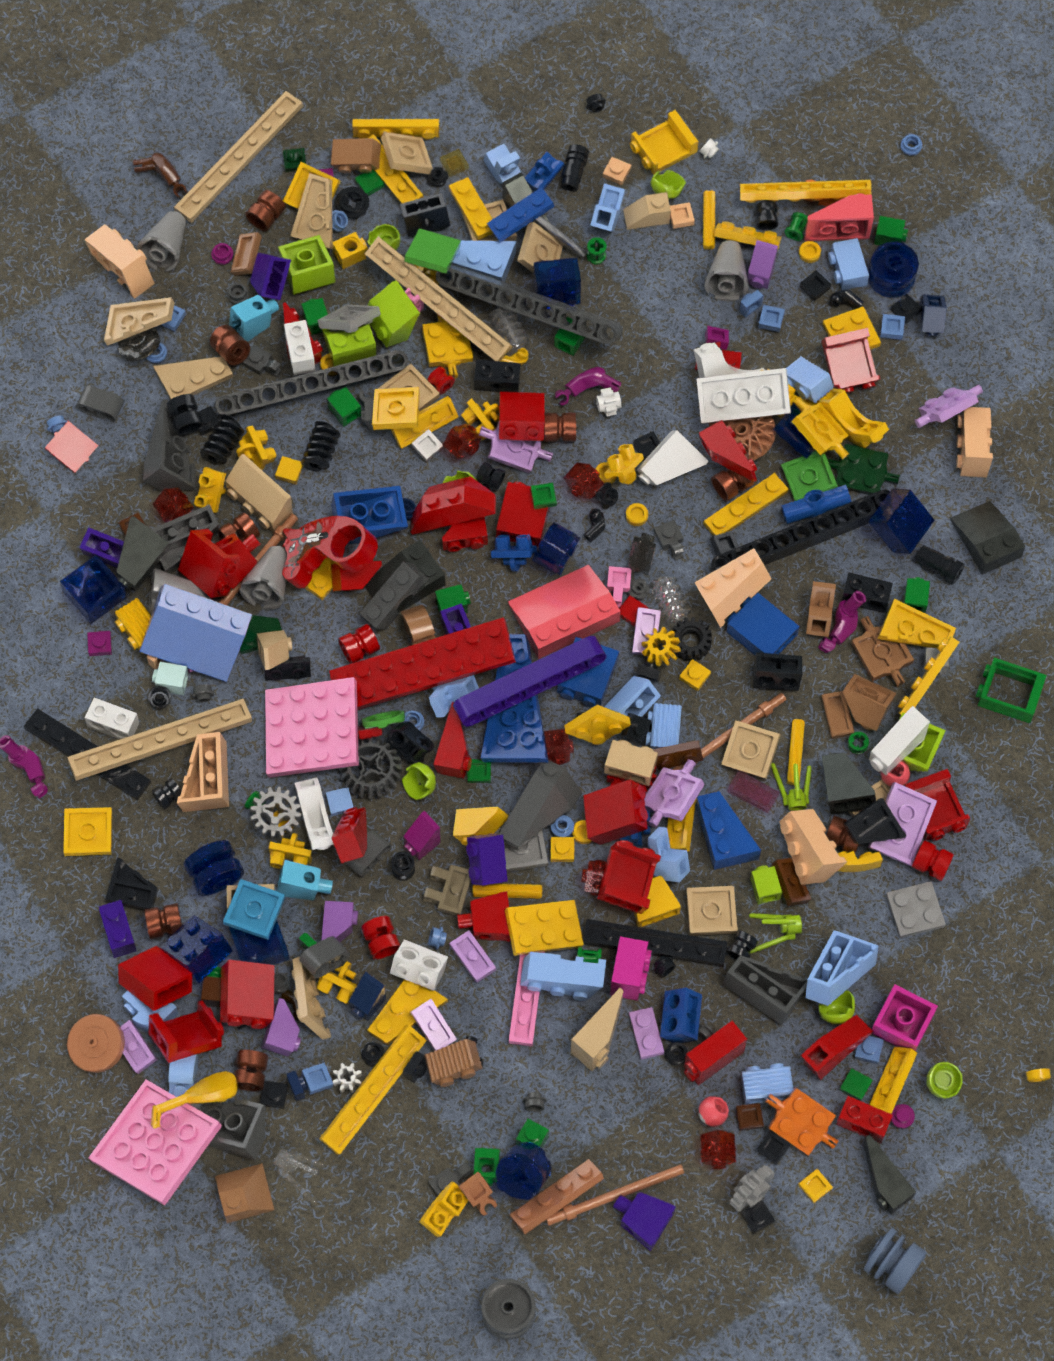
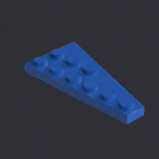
[481,634,549,763]

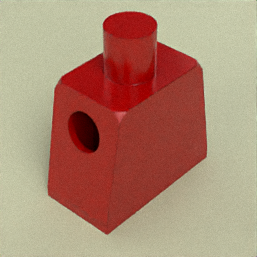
[215,533,261,589]
[457,891,511,941]

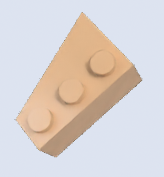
[85,225,155,299]
[956,407,993,478]
[694,548,771,628]
[177,732,229,812]
[779,809,847,885]

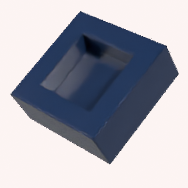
[286,1070,307,1102]

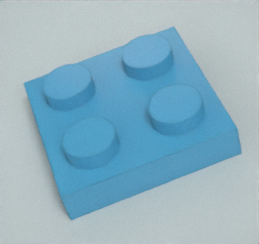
[223,879,286,940]

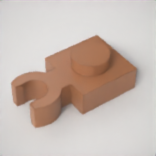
[458,1172,497,1216]

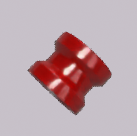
[427,366,455,395]

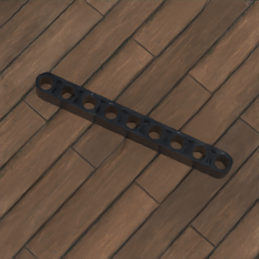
[710,489,895,573]

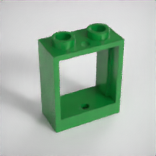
[976,658,1047,723]

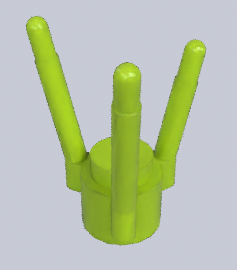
[771,763,811,811]
[749,913,802,953]

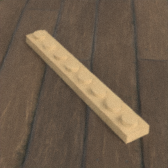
[174,91,303,223]
[365,237,512,361]
[68,699,252,781]

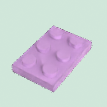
[868,782,937,866]

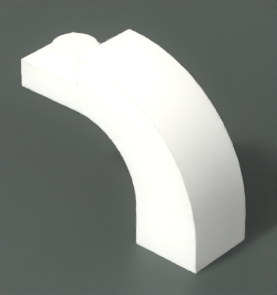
[294,777,334,850]

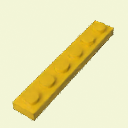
[740,180,871,203]
[319,1025,427,1155]

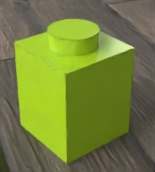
[750,865,782,905]

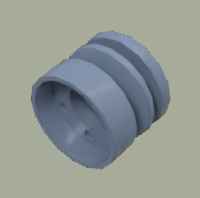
[863,1228,927,1295]

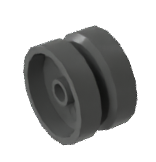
[481,1278,536,1340]

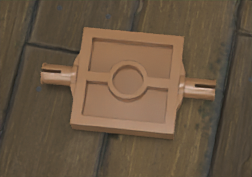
[851,616,914,686]

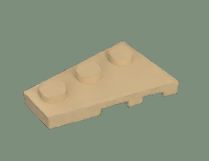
[291,173,333,249]
[104,297,174,346]
[153,356,233,400]
[292,957,331,1040]

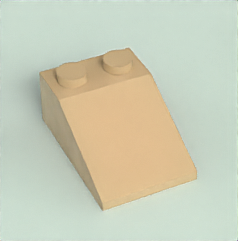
[571,988,623,1071]

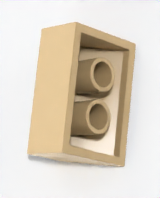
[225,454,293,532]

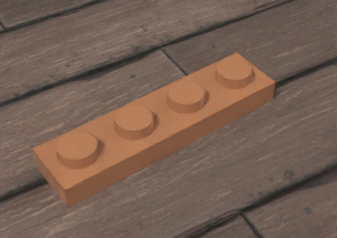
[510,1159,604,1234]

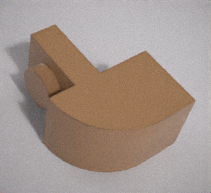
[806,581,836,637]
[401,605,435,645]

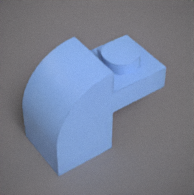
[483,144,521,184]
[590,184,626,232]
[429,675,479,717]
[648,827,690,882]
[122,990,178,1031]
[168,1054,199,1097]

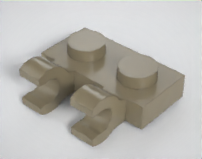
[423,865,471,916]

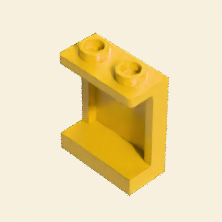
[630,110,698,175]

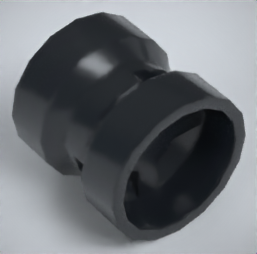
[756,201,779,230]
[476,462,506,491]
[152,778,182,810]
[391,851,415,881]
[726,930,758,960]

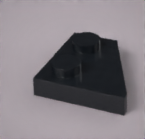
[843,798,906,844]
[105,857,158,910]

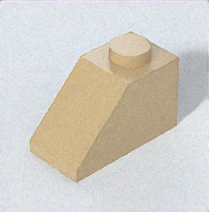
[623,192,671,229]
[257,630,292,670]

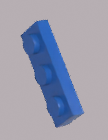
[487,187,555,243]

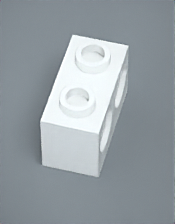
[284,320,315,375]
[85,698,139,739]
[390,940,448,991]

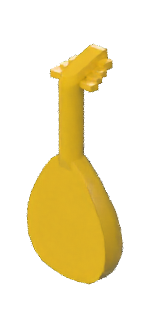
[151,1071,237,1129]

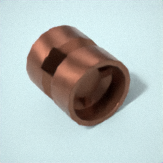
[245,190,286,232]
[210,325,250,365]
[544,413,576,442]
[711,468,754,501]
[217,512,260,542]
[826,815,859,853]
[144,903,183,940]
[234,1050,268,1092]

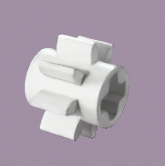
[596,387,621,417]
[333,1063,362,1093]

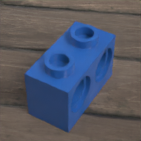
[660,988,702,1043]

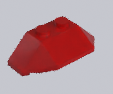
[410,476,496,535]

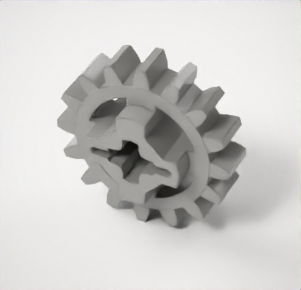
[250,787,301,839]
[730,1165,775,1212]

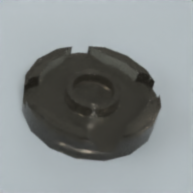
[117,328,161,362]

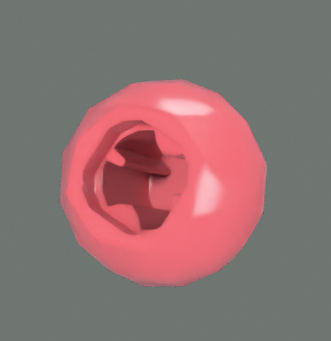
[881,761,910,787]
[698,1096,729,1127]

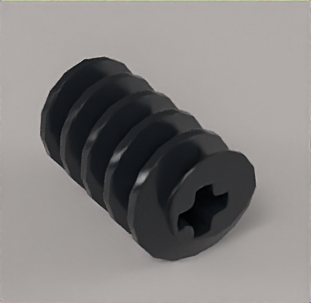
[200,414,245,464]
[301,421,341,471]

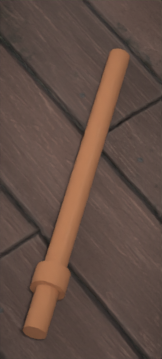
[218,514,298,605]
[672,693,786,770]
[546,1164,684,1226]

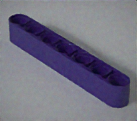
[453,636,607,727]

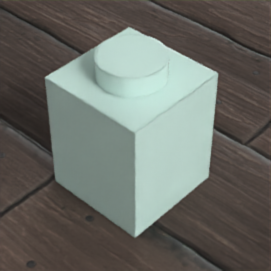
[152,662,189,696]

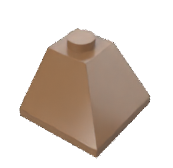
[843,674,896,731]
[215,1164,274,1223]

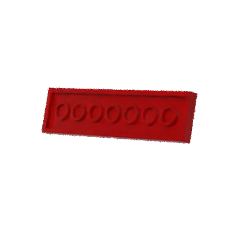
[329,617,516,710]

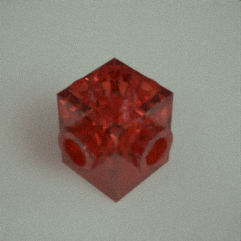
[442,424,482,459]
[563,462,604,499]
[152,487,194,523]
[544,729,574,765]
[581,860,607,896]
[700,1130,736,1169]

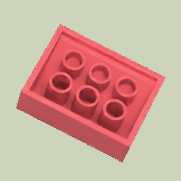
[507,565,621,659]

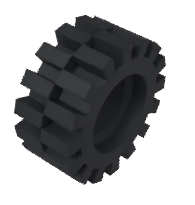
[672,617,712,661]

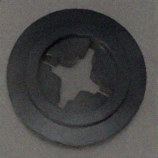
[335,187,370,219]

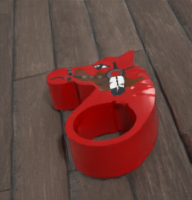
[282,516,378,588]

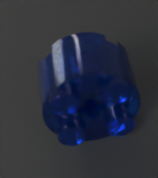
[532,522,581,575]
[496,1142,552,1200]

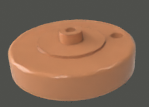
[67,1014,125,1073]

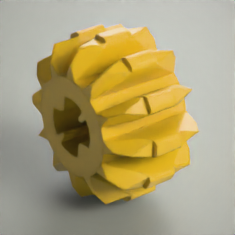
[641,627,681,667]

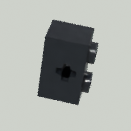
[400,193,451,237]
[474,359,521,392]

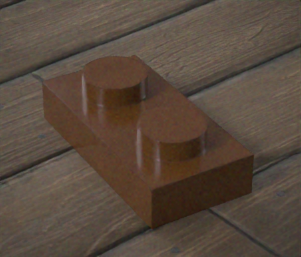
[653,740,703,770]
[772,858,811,906]

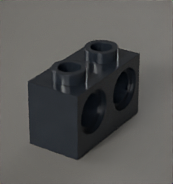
[842,572,893,613]
[753,652,803,691]

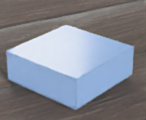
[326,788,353,816]

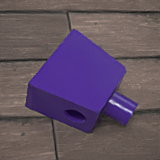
[250,252,291,300]
[613,1192,676,1251]

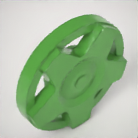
[362,710,405,729]

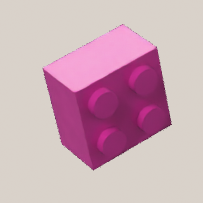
[610,936,652,1001]
[872,984,938,1051]

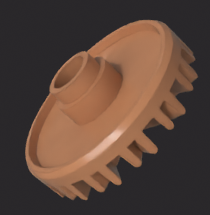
[709,416,776,460]

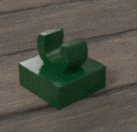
[283,148,306,172]

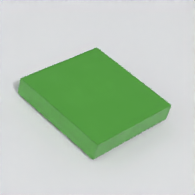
[405,228,461,274]
[781,451,838,501]

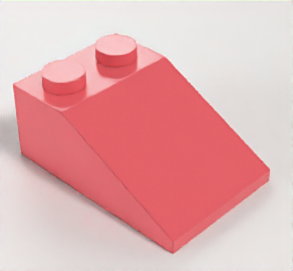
[804,193,874,241]

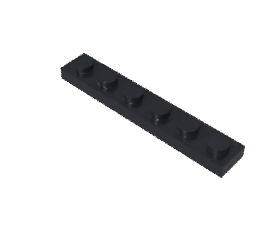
[24,708,151,801]
[583,919,728,967]

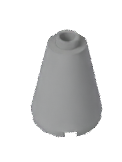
[137,211,186,271]
[704,240,749,301]
[240,546,287,610]
[148,569,211,614]

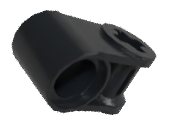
[388,721,434,764]

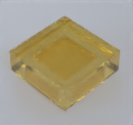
[440,149,469,177]

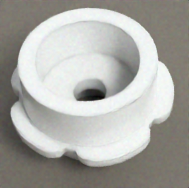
[699,139,719,159]

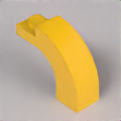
[817,388,889,448]

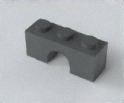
[360,561,429,630]

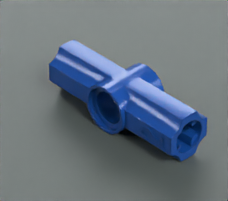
[781,485,851,524]

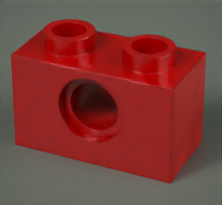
[836,1096,893,1143]

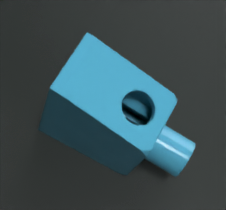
[229,295,279,342]
[277,860,333,900]

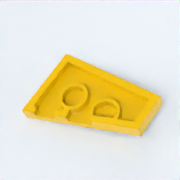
[877,599,956,648]
[367,979,448,1045]

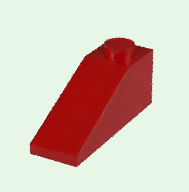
[433,702,472,779]

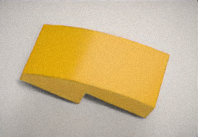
[838,851,883,872]
[419,1181,468,1237]

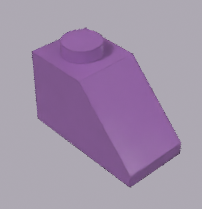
[747,240,778,289]
[321,901,358,942]
[261,998,301,1056]

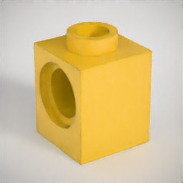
[332,232,368,269]

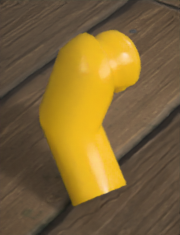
[501,348,529,366]

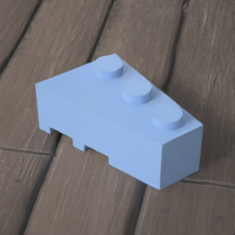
[447,240,516,286]
[805,930,879,1006]
[520,952,606,1001]

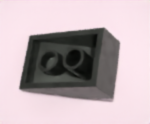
[950,501,1025,575]
[365,540,445,613]

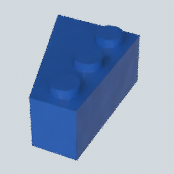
[695,791,761,870]

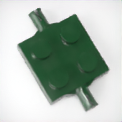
[827,444,900,495]

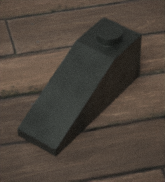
[864,1135,916,1214]

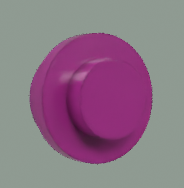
[211,243,233,265]
[891,1104,915,1129]

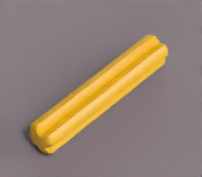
[703,190,715,250]
[787,719,805,785]
[473,883,542,899]

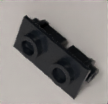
[264,655,311,681]

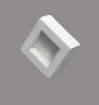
[411,429,443,462]

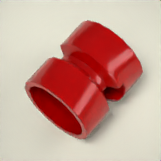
[338,624,380,664]
[912,840,954,881]
[361,916,401,960]

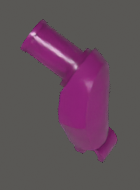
[555,367,621,405]
[818,591,866,653]
[0,735,48,799]

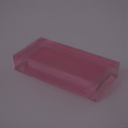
[727,771,780,813]

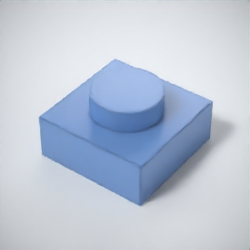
[740,290,763,317]
[161,305,186,332]
[758,305,785,332]
[880,314,905,340]
[854,1036,884,1064]
[301,1062,333,1095]

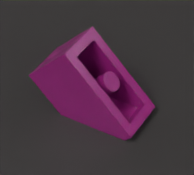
[403,811,441,860]

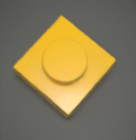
[679,659,711,691]
[551,837,574,862]

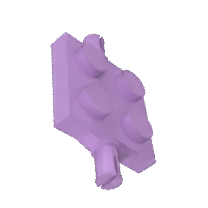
[915,385,983,428]
[479,422,553,473]
[645,759,705,828]

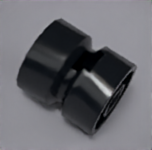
[167,394,204,435]

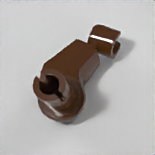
[133,153,188,200]

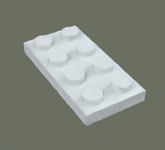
[697,368,791,424]

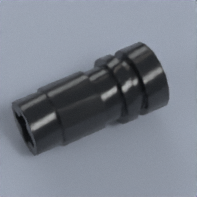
[561,144,589,192]
[915,545,965,584]

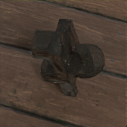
[627,533,656,575]

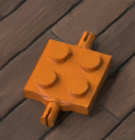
[765,1087,838,1156]

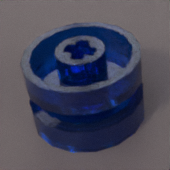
[868,242,919,298]
[183,840,245,896]

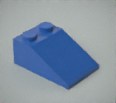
[331,486,408,544]

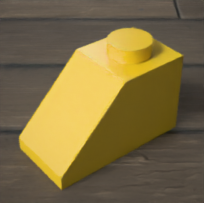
[453,807,508,846]

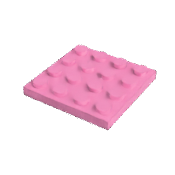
[265,677,359,778]
[89,1080,222,1206]

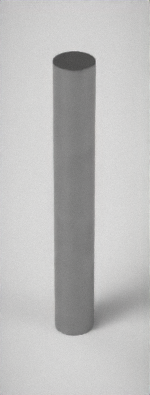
[534,216,587,259]

